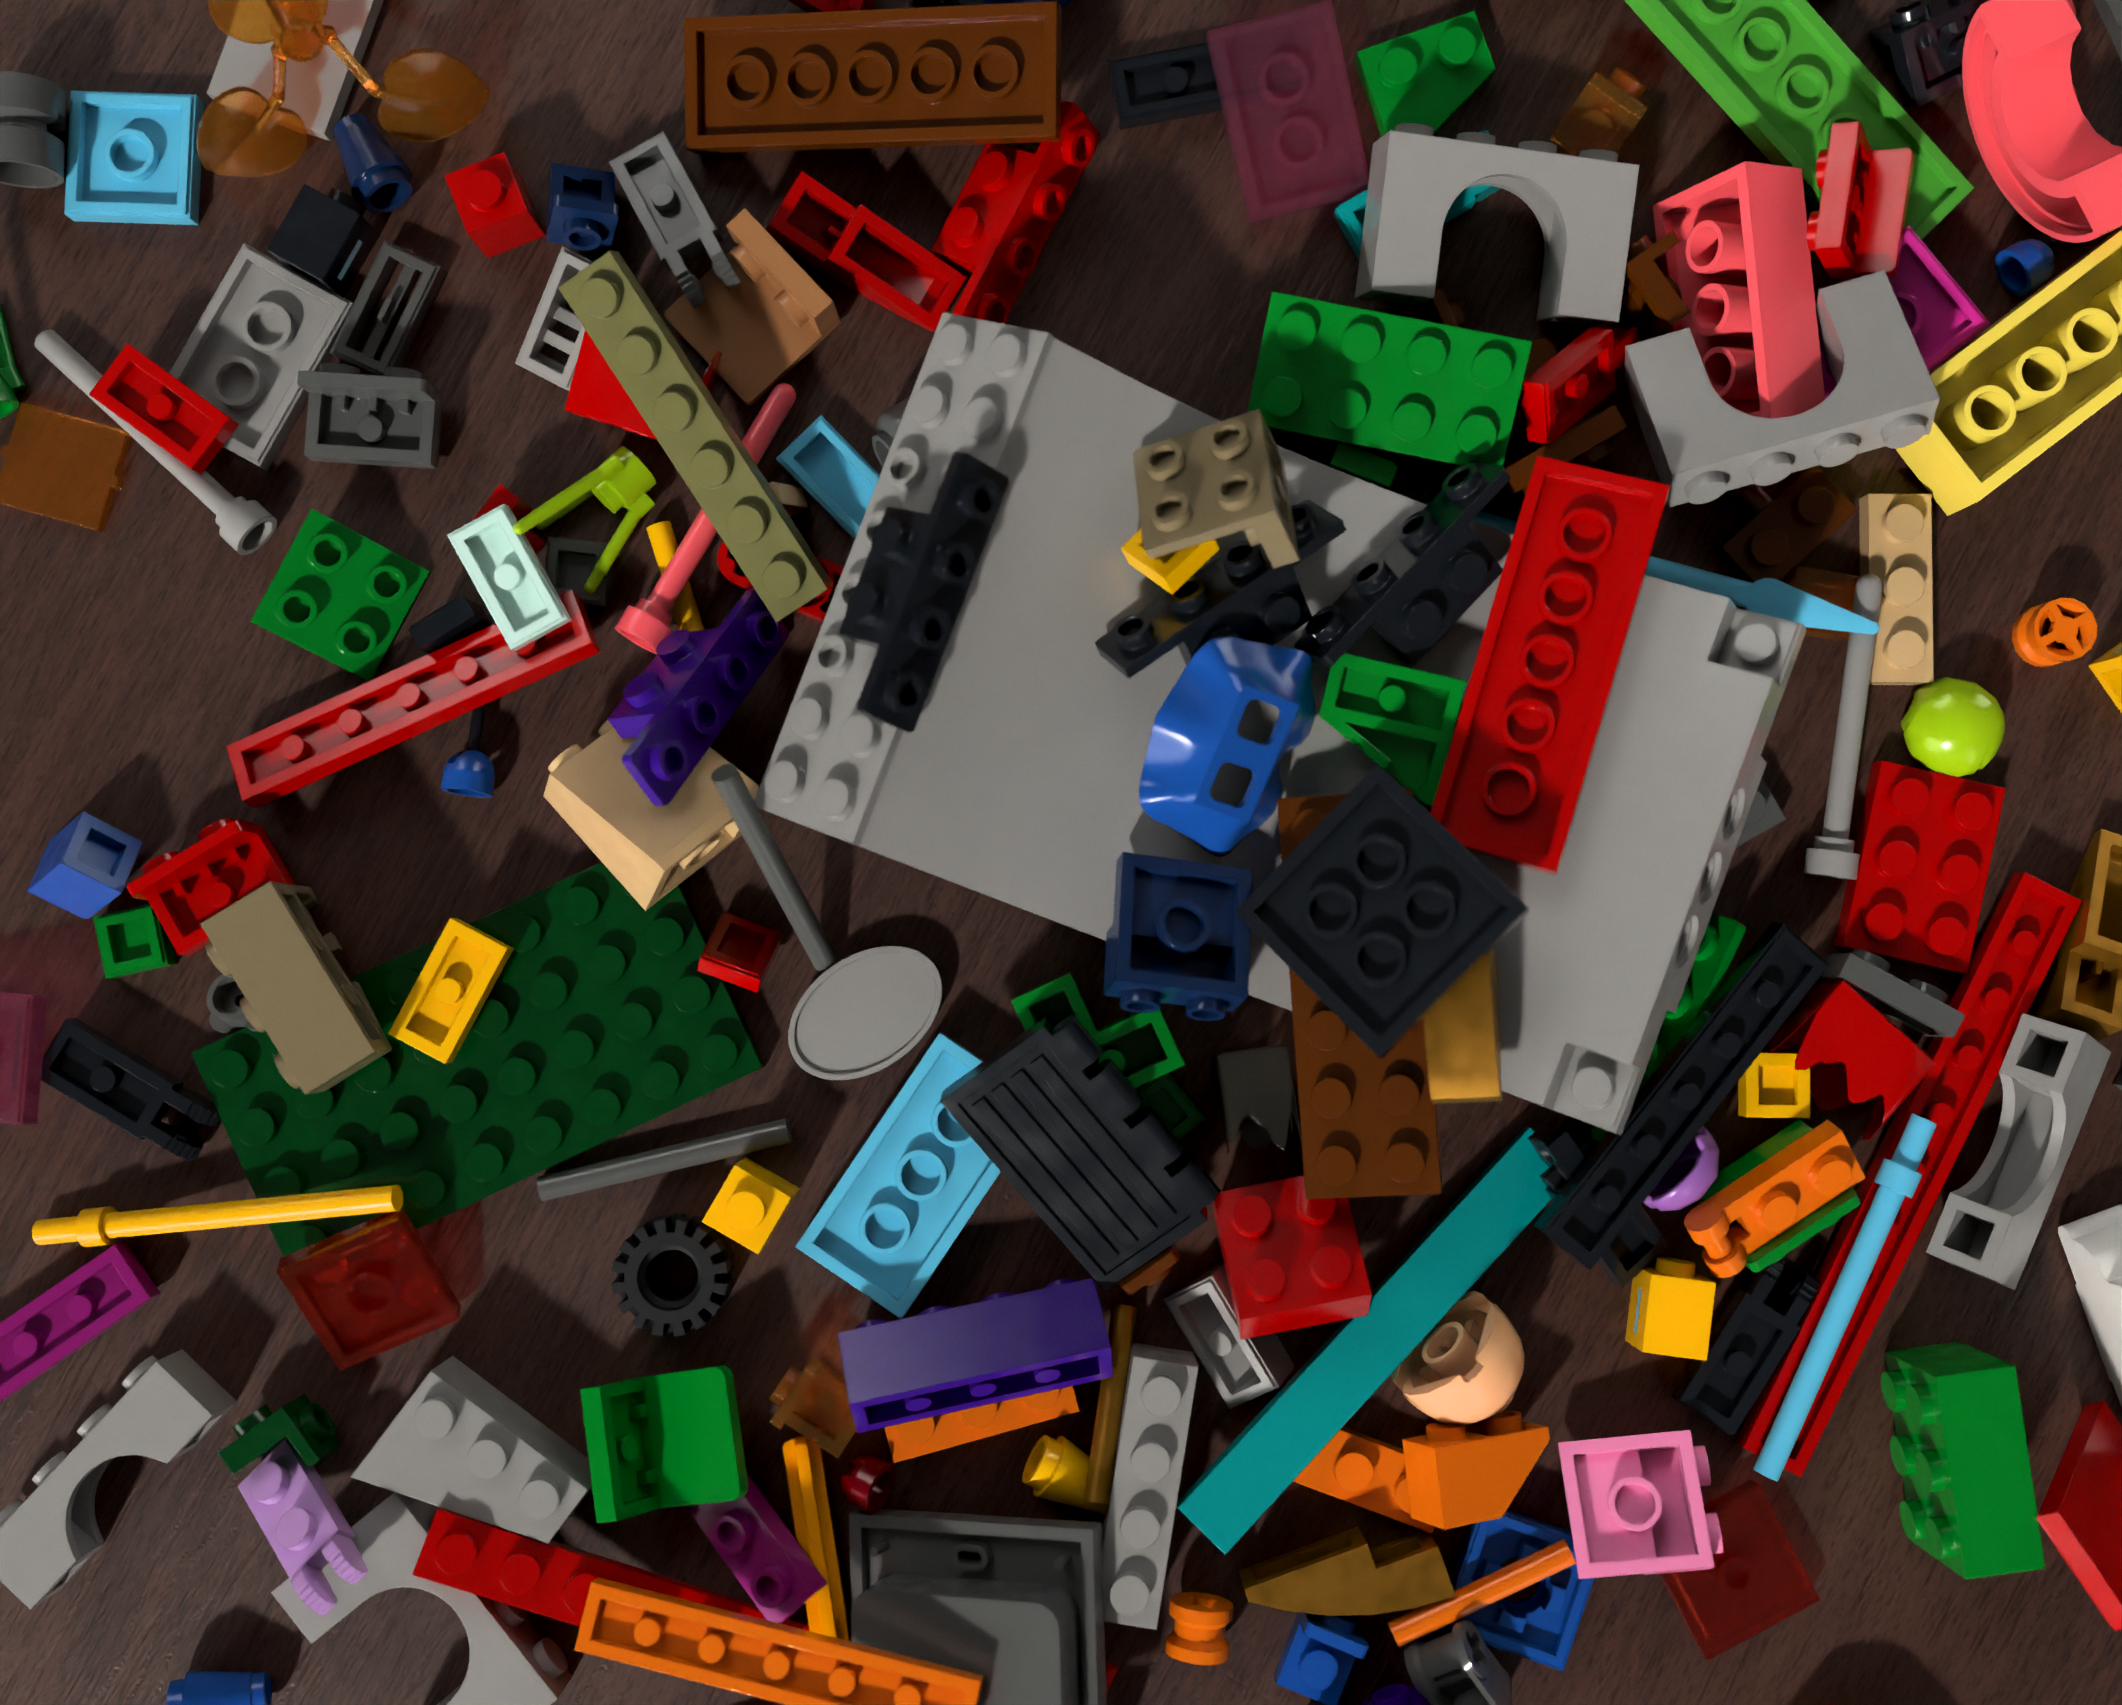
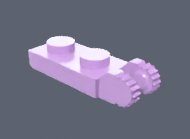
[237,1439,368,1616]

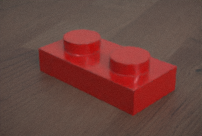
[89,343,239,475]

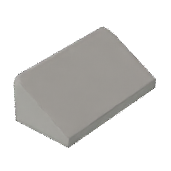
[1163,1262,1294,1409]

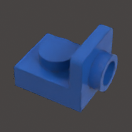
[1273,1612,1369,1705]

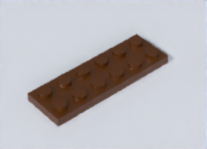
[684,1,1062,154]
[1277,788,1443,1199]

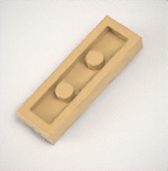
[1859,494,1934,685]

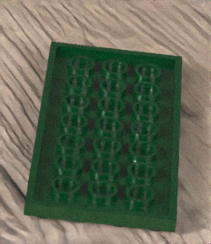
[191,862,765,1286]

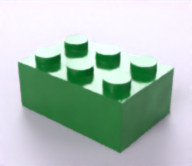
[1881,1341,2045,1580]

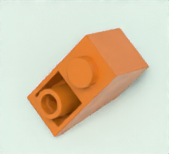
[1402,1411,1550,1530]

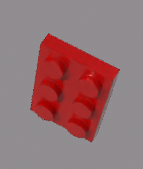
[1834,760,2006,974]

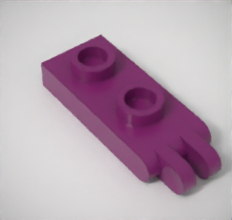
[690,1472,828,1624]

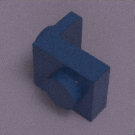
[546,162,619,251]

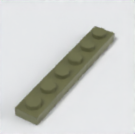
[558,251,834,622]

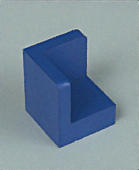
[27,811,143,919]

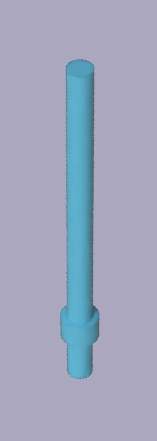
[1753,1114,1937,1482]

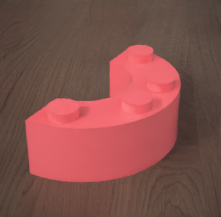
[1962,0,2122,243]

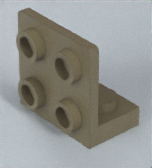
[1133,409,1300,568]

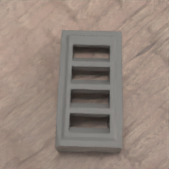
[515,246,597,391]

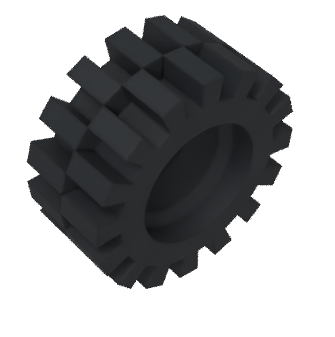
[611,1213,735,1337]

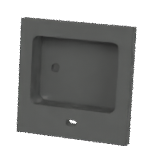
[849,1508,1107,1705]

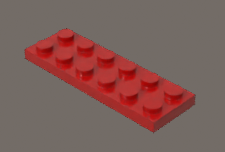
[1430,455,1670,875]

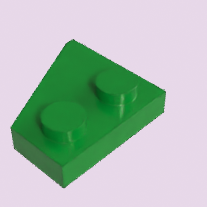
[1353,11,1496,137]
[1319,653,1466,805]

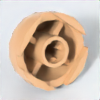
[1391,1291,1524,1425]

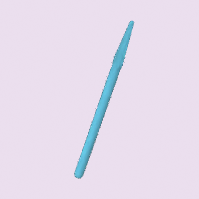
[1426,500,1879,635]

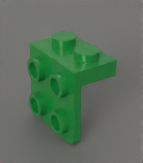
[580,1365,748,1523]

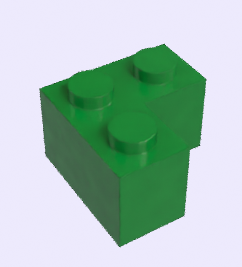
[1011,972,1185,1088]

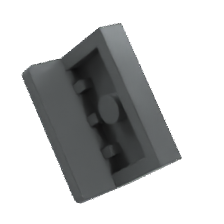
[297,363,444,469]

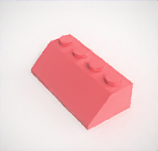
[1653,161,1825,418]

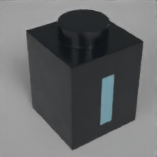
[267,184,380,297]

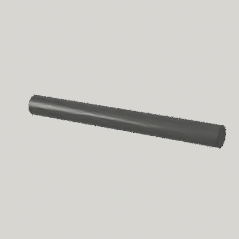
[711,764,837,971]
[537,1118,792,1202]

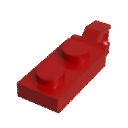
[1521,323,1639,444]

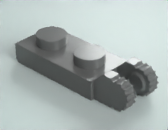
[609,131,741,308]

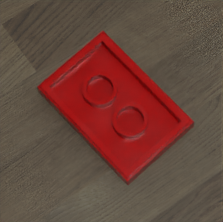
[2036,1400,2122,1631]

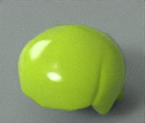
[1901,677,2005,777]

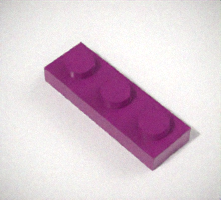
[0,1241,161,1404]

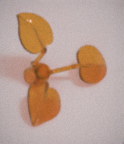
[196,0,490,177]

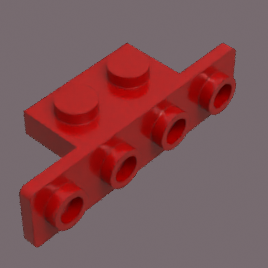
[930,101,1100,324]

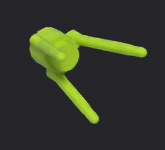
[513,446,657,594]

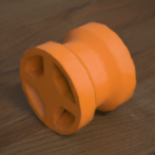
[2012,598,2097,667]
[1165,1592,1234,1665]

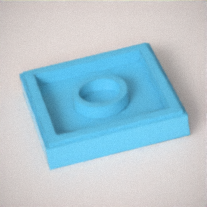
[64,91,204,225]

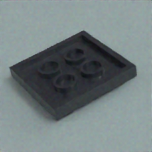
[1234,764,1530,1058]

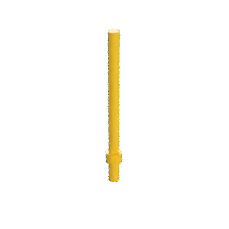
[32,1185,403,1247]

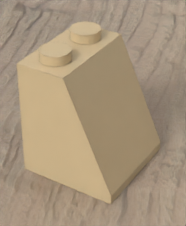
[543,720,759,911]

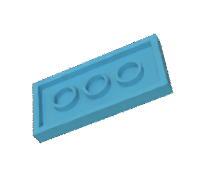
[795,1032,1001,1319]

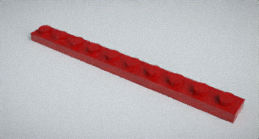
[1735,872,2082,1477]

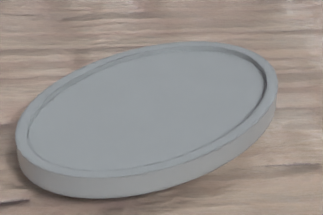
[788,946,943,1080]

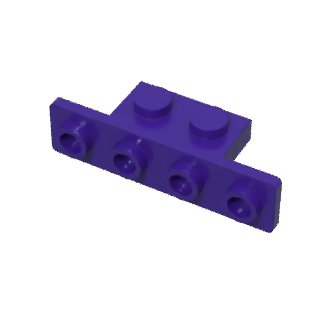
[608,589,789,806]

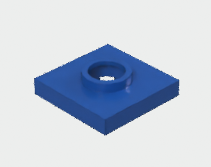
[1441,1509,1595,1671]

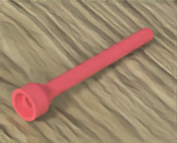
[615,383,796,654]

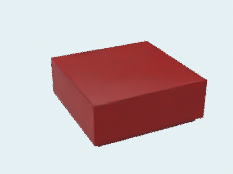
[697,911,783,993]

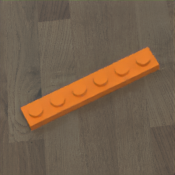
[574,1578,984,1705]

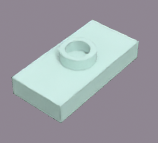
[447,504,572,651]

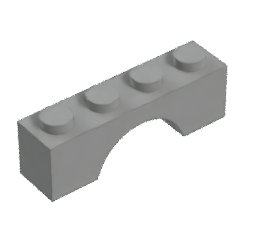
[1926,1013,2111,1290]
[1102,1342,1198,1630]
[0,1349,237,1610]

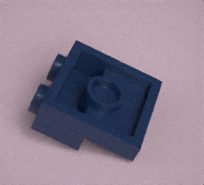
[1103,852,1252,1021]

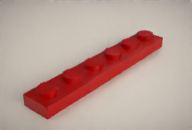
[226,589,601,809]
[412,1507,809,1631]

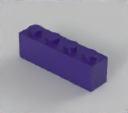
[838,1278,1113,1433]

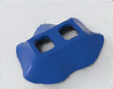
[1139,637,1315,857]

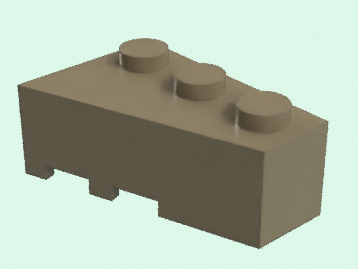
[200,881,393,1095]

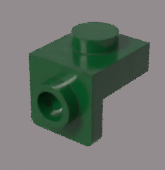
[218,1393,340,1475]

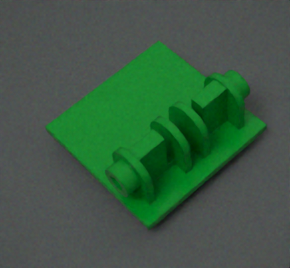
[250,508,430,681]

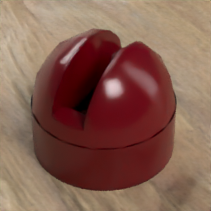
[840,1455,896,1514]

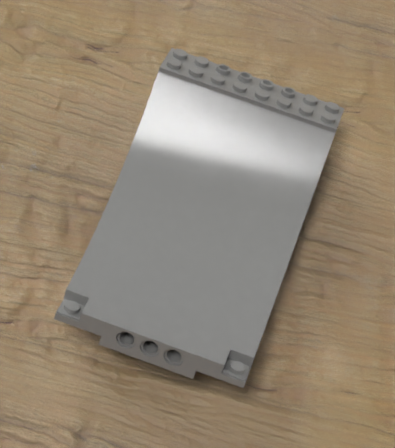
[754,312,1807,1135]

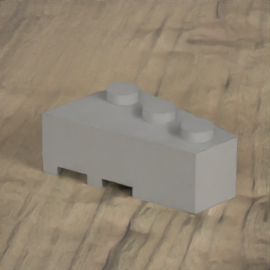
[351,1356,592,1543]

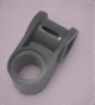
[1404,1619,1512,1705]

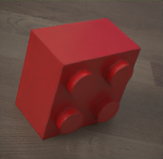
[1213,1175,1372,1340]

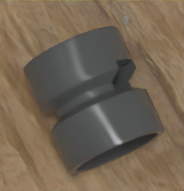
[0,71,66,188]

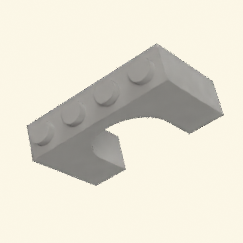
[1355,123,1639,329]
[1624,270,1940,507]
[271,1492,572,1705]

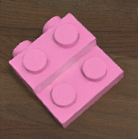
[1558,1430,1723,1579]

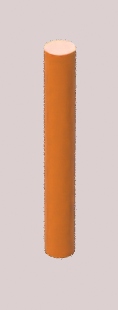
[1387,1539,1576,1648]

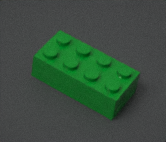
[1247,292,1532,466]

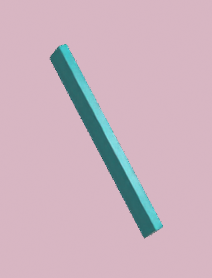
[1176,1127,1552,1555]

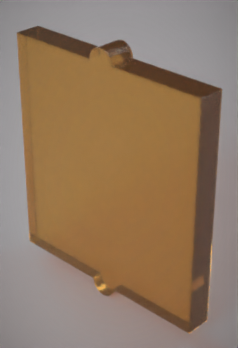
[0,402,131,533]

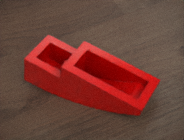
[764,171,967,332]

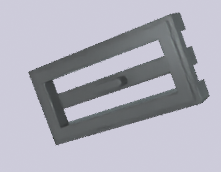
[330,240,447,376]

